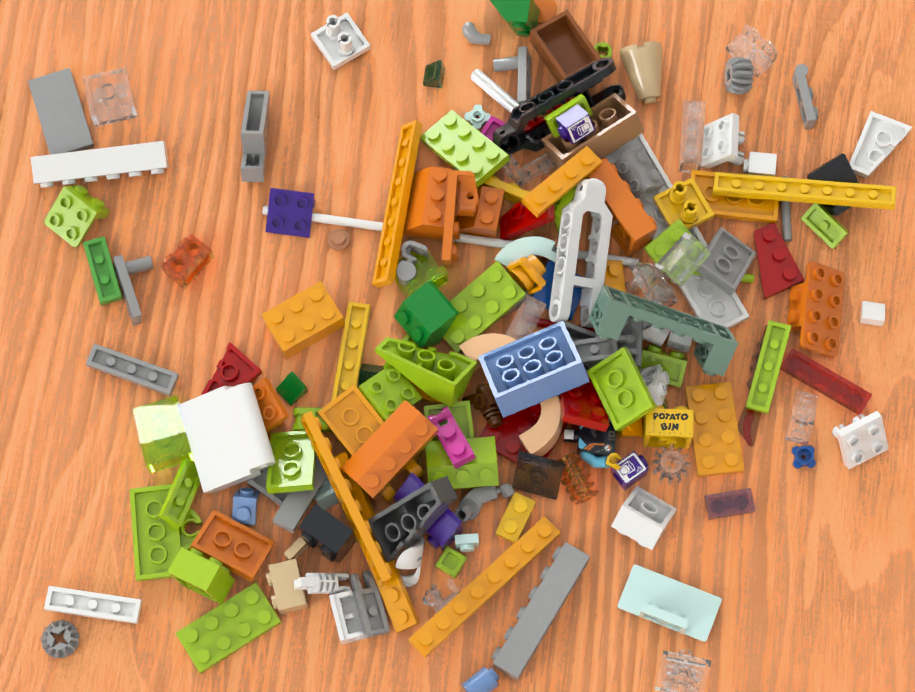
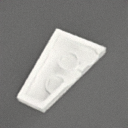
[850,111,912,179]

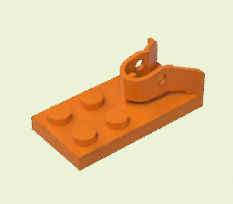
[441,170,479,268]

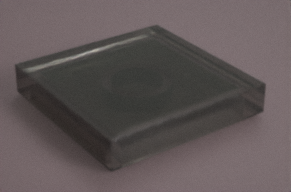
[512,451,565,500]

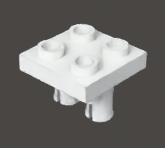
[310,12,371,70]
[701,113,745,169]
[832,411,889,470]

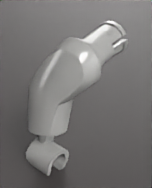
[454,483,515,522]

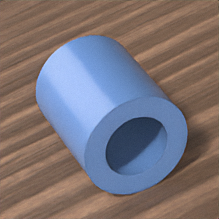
[461,667,500,692]

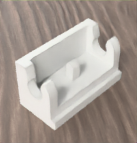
[329,590,366,645]

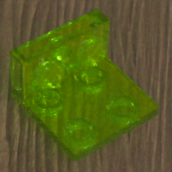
[394,249,449,299]

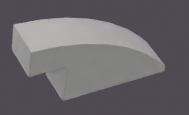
[240,91,270,182]

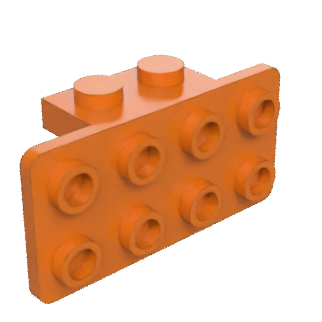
[787,261,845,358]

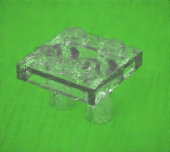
[625,262,678,306]

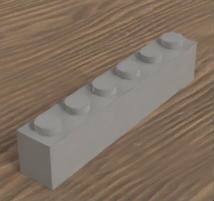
[491,542,590,681]

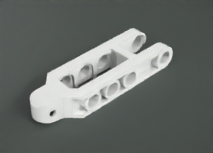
[549,178,613,328]

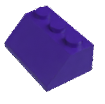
[393,473,463,551]

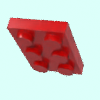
[559,377,609,432]

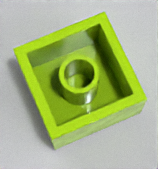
[167,547,235,605]

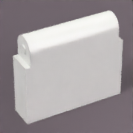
[178,383,276,493]

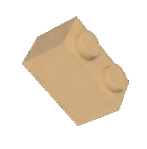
[266,558,308,615]

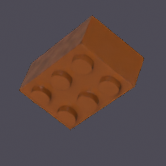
[530,9,601,82]

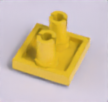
[652,177,714,230]

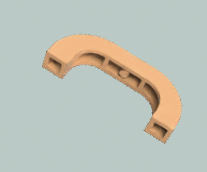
[459,333,563,461]

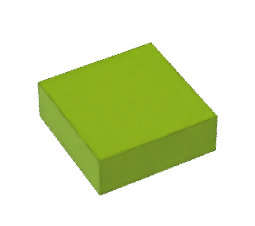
[435,546,467,579]

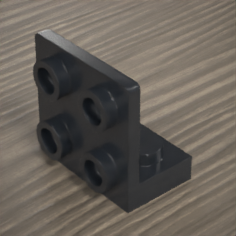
[807,153,860,216]

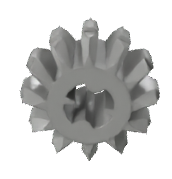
[724,57,754,95]

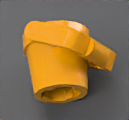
[507,254,546,295]

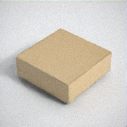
[284,537,308,560]

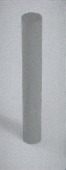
[781,176,792,242]

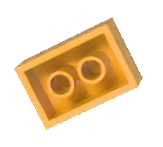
[261,281,345,360]

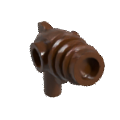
[462,383,503,428]

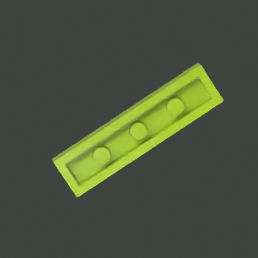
[746,320,791,414]

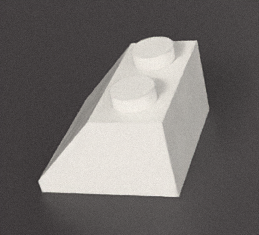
[611,486,677,550]

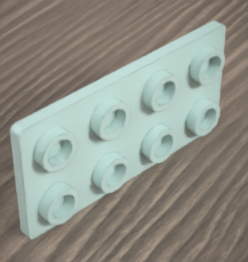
[617,564,722,642]

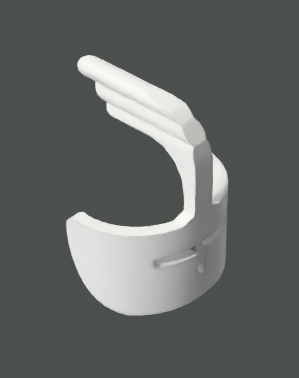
[396,537,425,587]

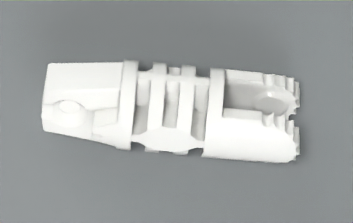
[294,573,351,594]

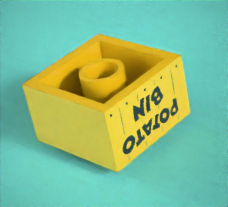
[643,405,693,449]

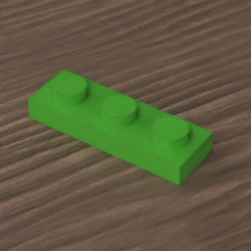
[83,236,123,306]

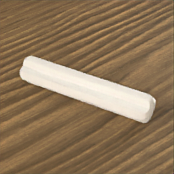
[470,69,519,113]

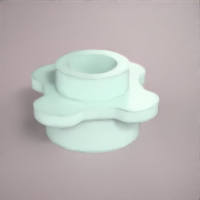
[464,104,491,130]

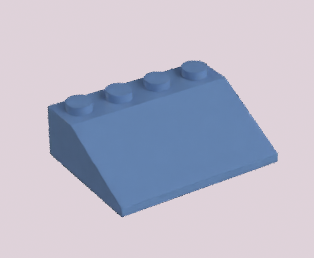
[478,321,590,418]

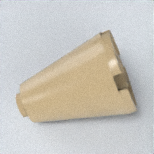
[620,41,663,105]

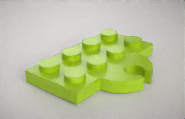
[129,484,203,582]

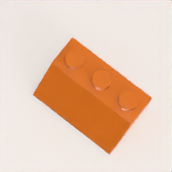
[403,166,452,240]

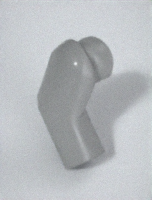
[462,22,491,45]

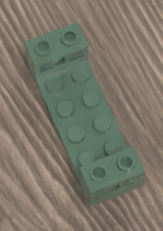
[589,285,738,377]

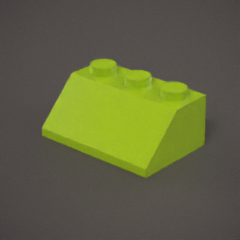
[426,436,499,489]

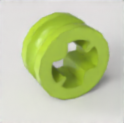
[594,42,612,58]

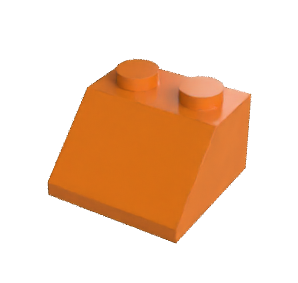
[457,186,505,238]

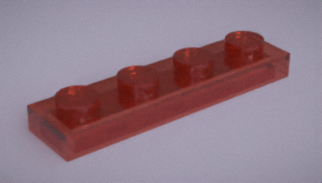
[780,348,873,415]

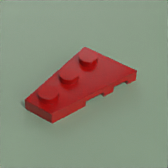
[500,177,555,240]
[753,222,804,300]
[201,342,263,395]

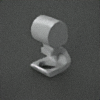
[396,240,428,286]

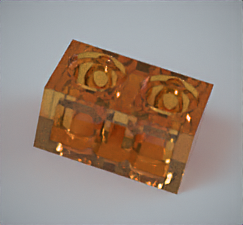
[162,233,214,290]

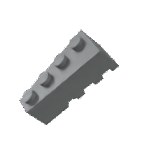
[367,476,458,563]

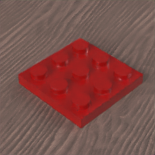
[479,403,568,476]

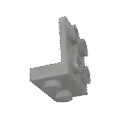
[613,149,665,199]

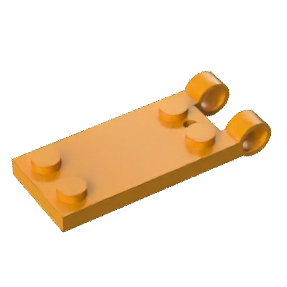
[318,384,424,503]

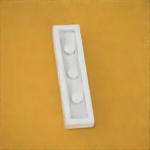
[44,586,143,624]

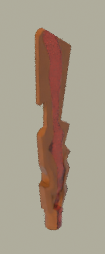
[737,325,767,446]

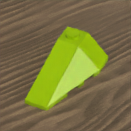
[375,337,477,407]

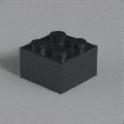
[299,504,356,563]

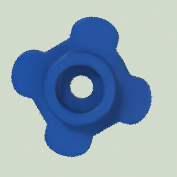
[791,445,816,469]

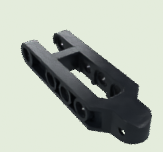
[493,57,626,154]

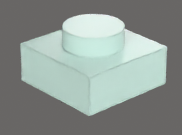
[455,533,479,552]

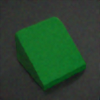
[276,371,308,406]

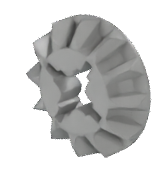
[41,620,79,658]

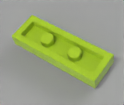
[158,457,200,529]

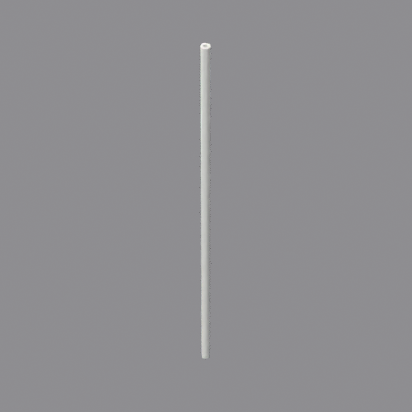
[262,206,639,267]

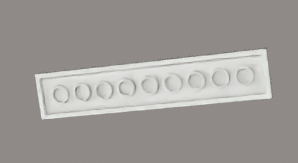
[604,134,749,329]

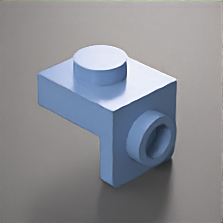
[232,487,260,525]

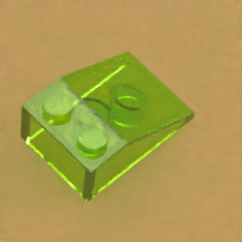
[133,395,194,473]

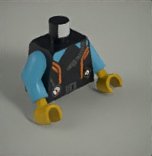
[564,416,623,470]

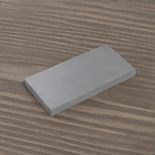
[28,68,94,155]

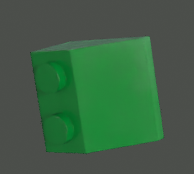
[490,0,540,37]
[394,280,459,349]

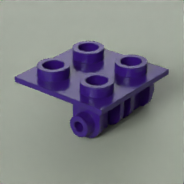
[265,188,315,238]

